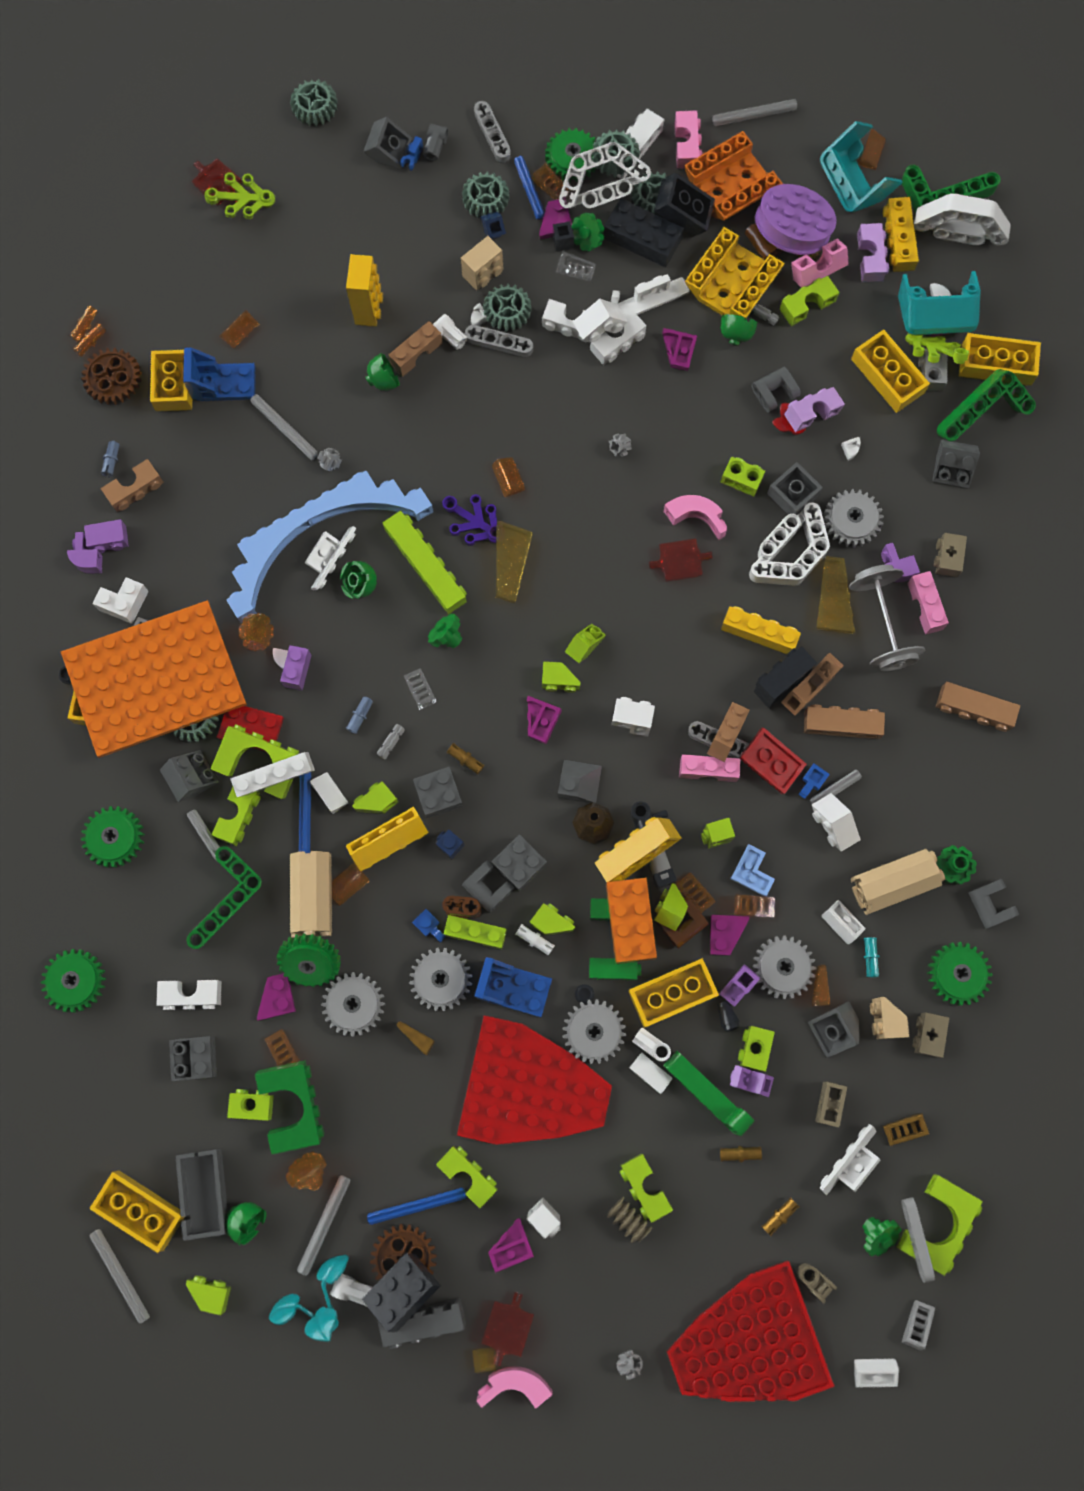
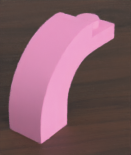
[664,495,727,540]
[476,1366,552,1408]

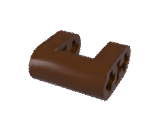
[745,223,785,260]
[655,895,709,949]
[442,896,482,920]

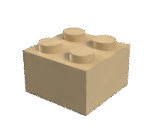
[461,236,503,291]

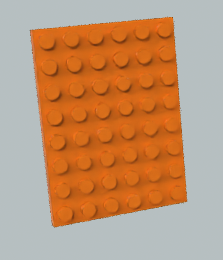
[61,600,247,758]

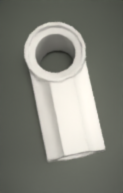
[433,314,467,350]
[632,1028,671,1062]
[330,1274,373,1306]

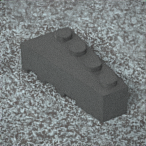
[378,1298,466,1349]

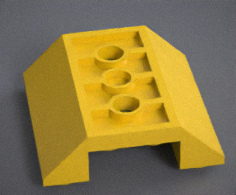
[685,227,785,319]

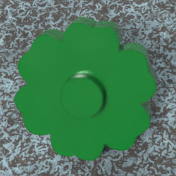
[571,213,604,251]
[428,613,462,648]
[936,845,977,885]
[863,1217,902,1257]

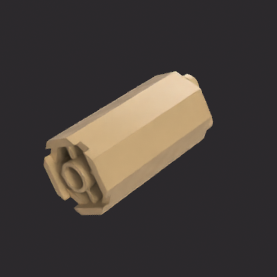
[851,849,945,915]
[290,851,332,938]

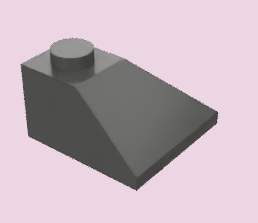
[558,760,602,803]
[808,1001,859,1058]

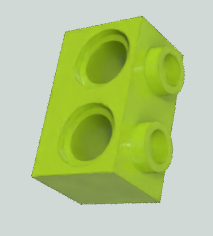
[721,456,765,497]

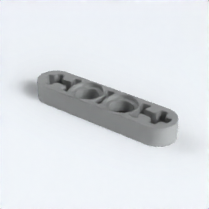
[474,101,511,162]
[465,325,533,357]
[688,721,749,761]
[901,1197,935,1283]

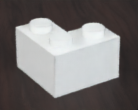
[573,299,628,342]
[92,577,149,624]
[612,697,655,737]
[812,793,861,851]

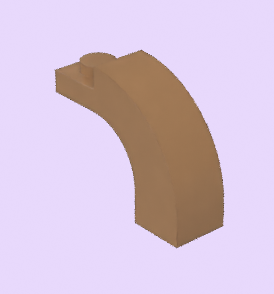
[781,653,844,715]

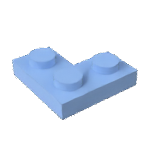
[731,844,775,897]

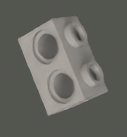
[918,349,947,391]

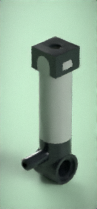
[630,801,677,890]

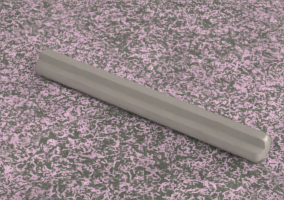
[712,99,797,126]
[251,394,318,460]
[297,1175,350,1275]
[90,1229,149,1324]

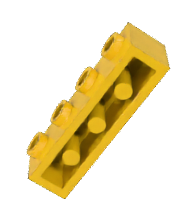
[883,197,919,272]
[721,606,801,654]
[346,807,429,872]

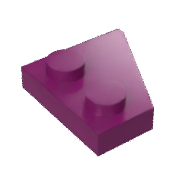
[539,198,573,240]
[662,328,697,371]
[527,696,562,744]
[710,915,749,956]
[257,973,296,1021]
[488,1218,534,1273]

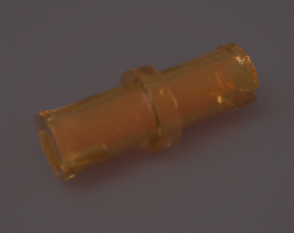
[69,305,98,342]
[73,323,106,357]

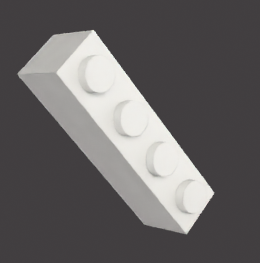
[617,109,664,179]
[231,752,315,797]
[527,1198,560,1238]

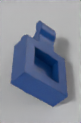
[400,136,423,170]
[798,763,830,799]
[412,909,445,942]

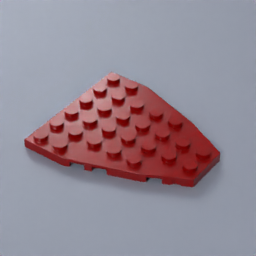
[457,1015,612,1145]
[667,1260,834,1402]

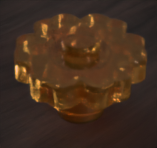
[239,613,274,651]
[286,1151,327,1191]

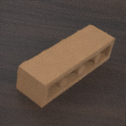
[936,681,1021,732]
[804,705,885,739]

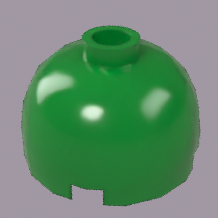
[720,314,758,346]
[366,353,400,391]
[340,561,377,599]
[226,1202,267,1245]

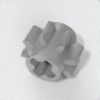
[609,433,632,457]
[317,448,342,471]
[617,1350,643,1380]

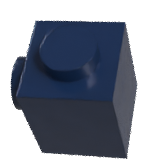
[481,212,506,239]
[436,830,465,860]

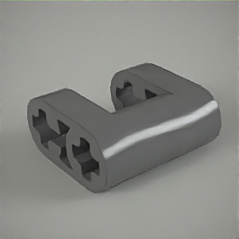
[752,366,801,413]
[462,860,515,913]
[968,879,1020,929]

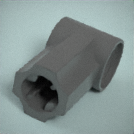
[423,124,449,162]

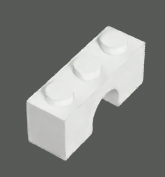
[542,299,589,342]
[590,310,646,365]
[157,980,221,1010]

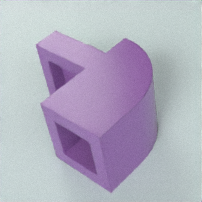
[67,532,102,574]
[881,543,920,582]
[719,964,760,1007]
[730,1065,774,1097]

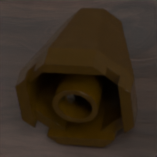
[572,802,614,844]

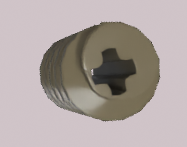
[607,1197,653,1244]

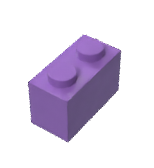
[84,519,129,553]
[280,645,312,691]

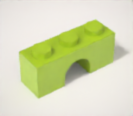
[780,275,839,326]
[212,787,260,846]
[444,915,507,950]
[436,1146,498,1208]
[619,1153,673,1223]

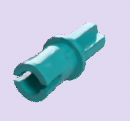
[863,937,880,978]

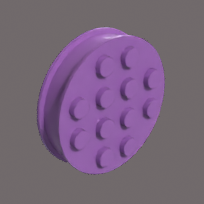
[755,184,836,255]

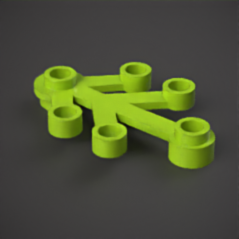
[205,173,275,219]
[905,333,969,364]

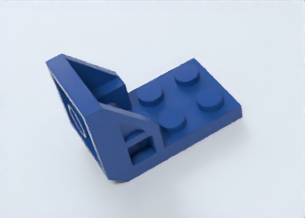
[183,347,255,401]
[475,957,552,1017]

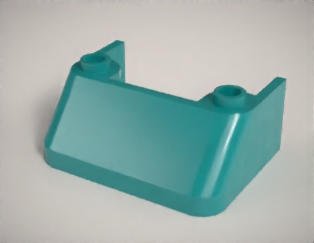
[820,121,903,212]
[898,271,981,335]

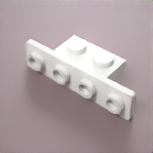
[618,274,689,316]
[305,526,356,591]
[820,1124,880,1195]

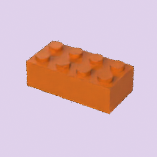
[606,878,657,964]

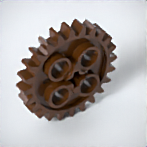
[81,347,142,405]
[370,1223,437,1280]

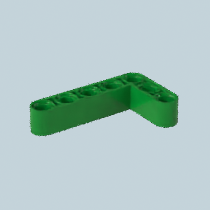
[902,165,1001,213]
[937,369,1036,441]
[186,846,262,949]
[663,1051,755,1137]

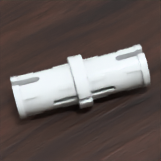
[515,924,555,956]

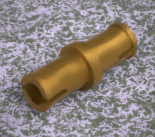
[447,743,485,775]
[720,1146,762,1162]
[762,1197,800,1236]

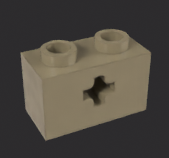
[934,533,967,578]
[913,1013,949,1058]
[815,1082,847,1128]

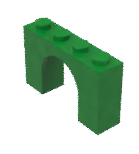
[589,898,641,981]
[255,1060,324,1155]

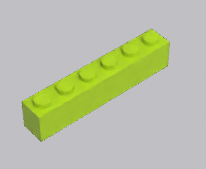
[383,510,467,615]

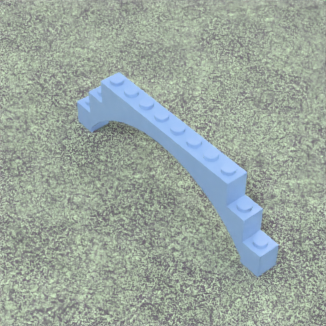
[226,471,433,623]

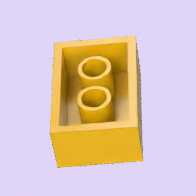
[150,350,192,411]

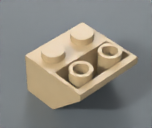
[870,997,909,1039]

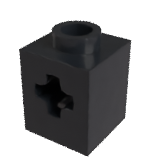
[553,221,574,252]

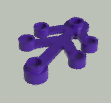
[442,494,505,546]

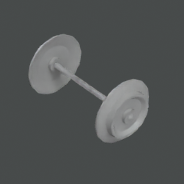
[849,565,926,671]

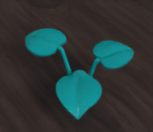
[269,1255,349,1342]

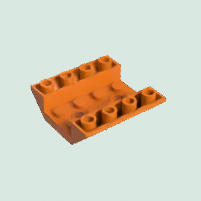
[684,131,783,220]

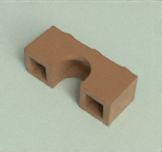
[388,321,443,377]
[100,459,164,512]
[707,702,750,762]

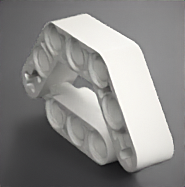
[559,142,651,208]
[914,194,1011,245]
[749,503,830,586]

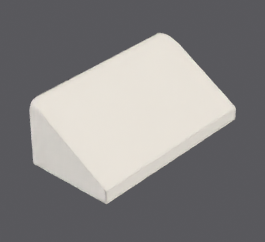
[310,772,349,814]
[822,900,866,944]
[629,1052,673,1094]
[854,1359,899,1387]

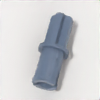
[101,441,120,477]
[346,697,373,734]

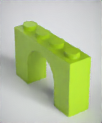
[211,724,299,799]
[896,1174,983,1276]

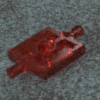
[192,158,243,206]
[649,538,712,582]
[482,1292,534,1367]

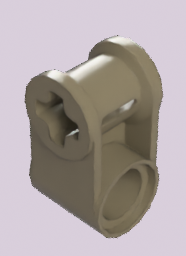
[797,1263,837,1304]

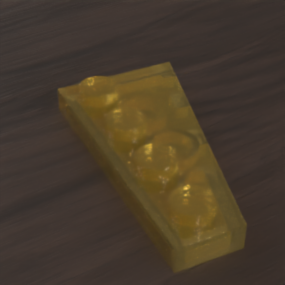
[496,521,533,603]
[816,556,855,634]

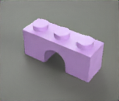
[857,223,889,282]
[784,387,845,432]

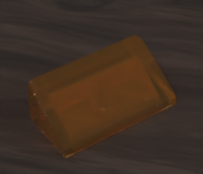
[859,129,886,170]
[219,310,259,349]
[492,457,525,497]
[332,863,369,905]

